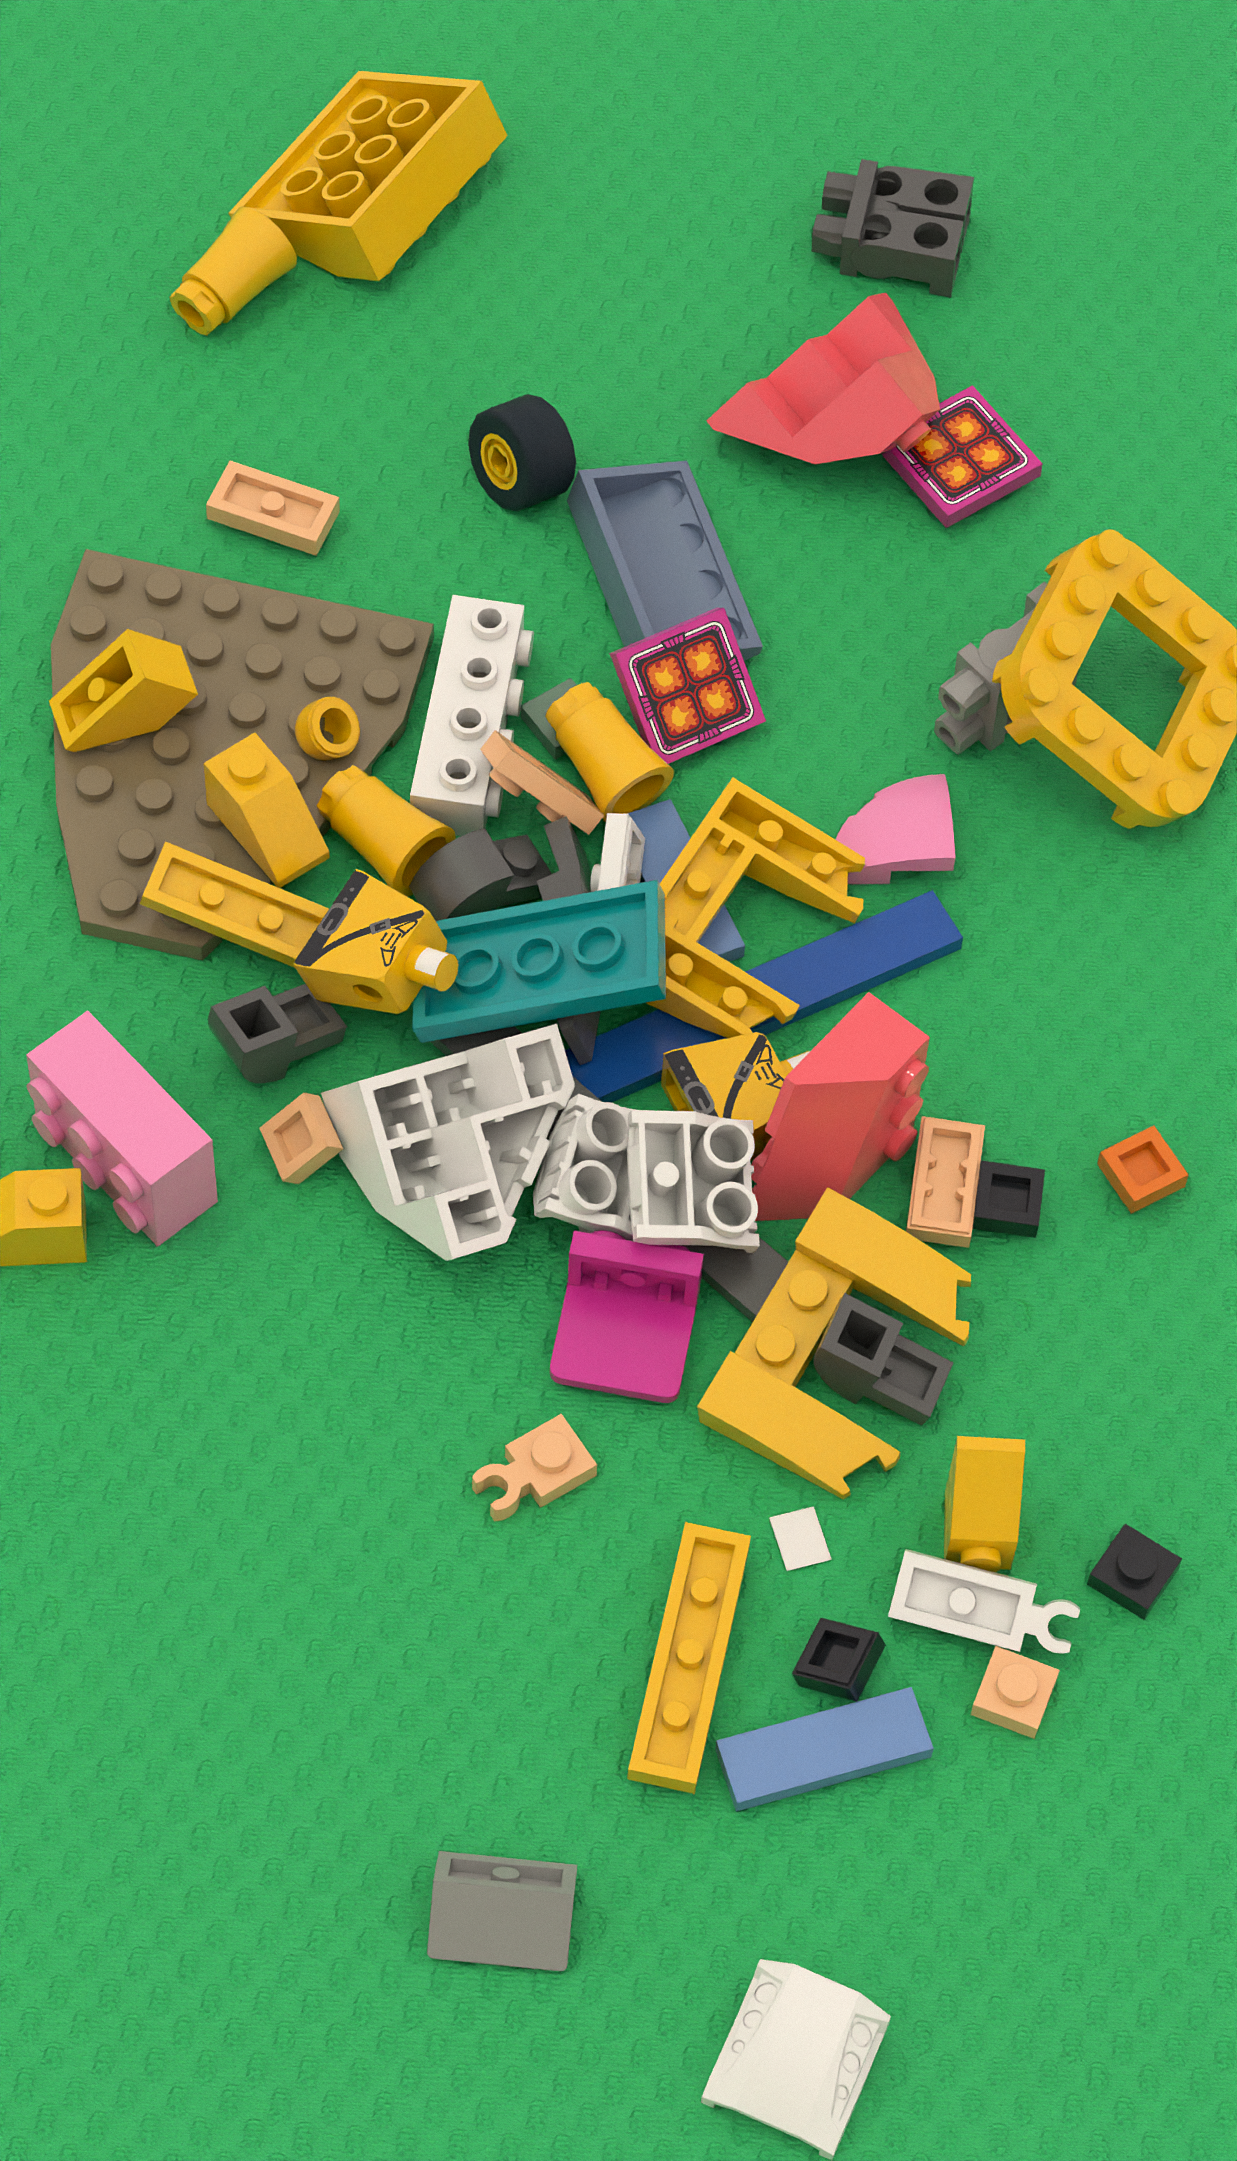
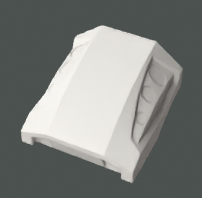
[533,1094,636,1241]
[627,1110,760,1253]
[701,1959,891,2161]

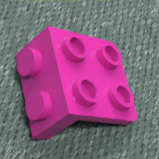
[550,1230,704,1403]

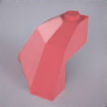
[706,292,940,464]

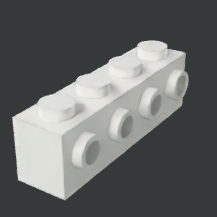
[410,595,534,836]

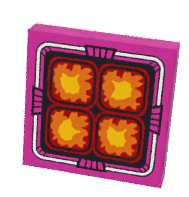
[881,385,1043,528]
[609,607,766,764]

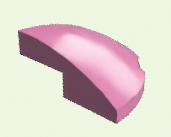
[835,774,956,884]

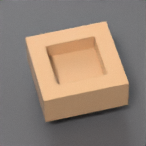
[259,1093,343,1184]
[970,1646,1060,1739]

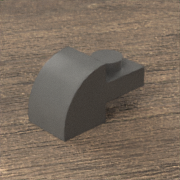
[409,828,552,921]
[208,984,347,1083]
[814,1293,953,1426]

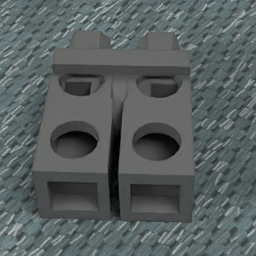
[811,159,974,298]

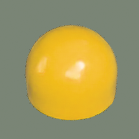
[295,697,360,761]

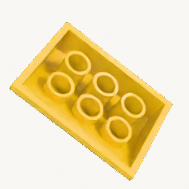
[228,71,508,281]

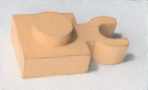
[472,1414,597,1521]

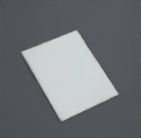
[769,1506,832,1571]

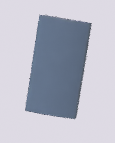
[567,461,763,661]

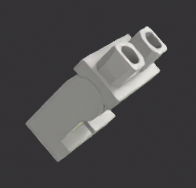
[934,581,1078,755]

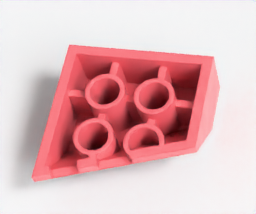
[751,992,930,1221]

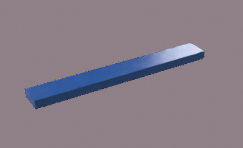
[565,890,963,1103]

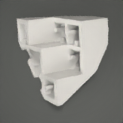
[321,1024,575,1261]

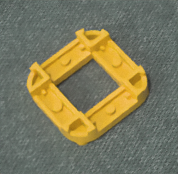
[992,529,1237,829]

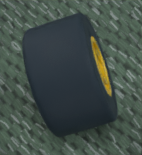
[468,394,576,512]

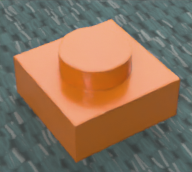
[1097,1125,1189,1214]

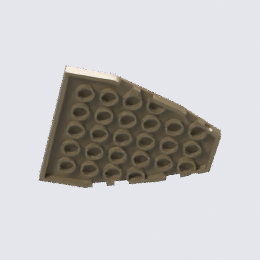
[51,549,434,961]

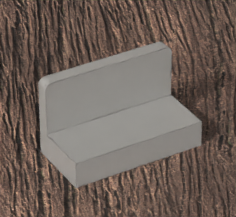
[427,1851,577,1971]

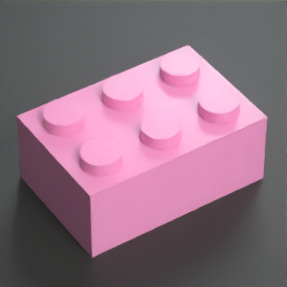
[26,1010,218,1247]

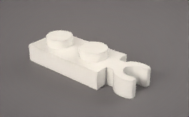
[888,1549,1080,1653]

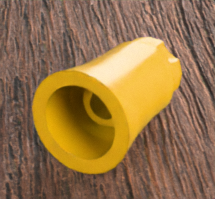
[169,207,297,336]
[545,682,674,822]
[316,765,456,897]

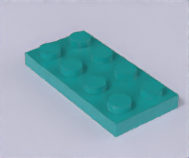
[412,880,666,1043]

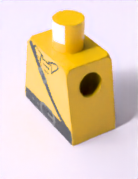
[293,869,458,1014]
[661,1032,810,1161]

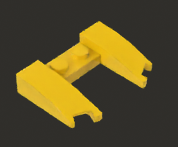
[646,777,865,1038]
[697,1187,971,1500]

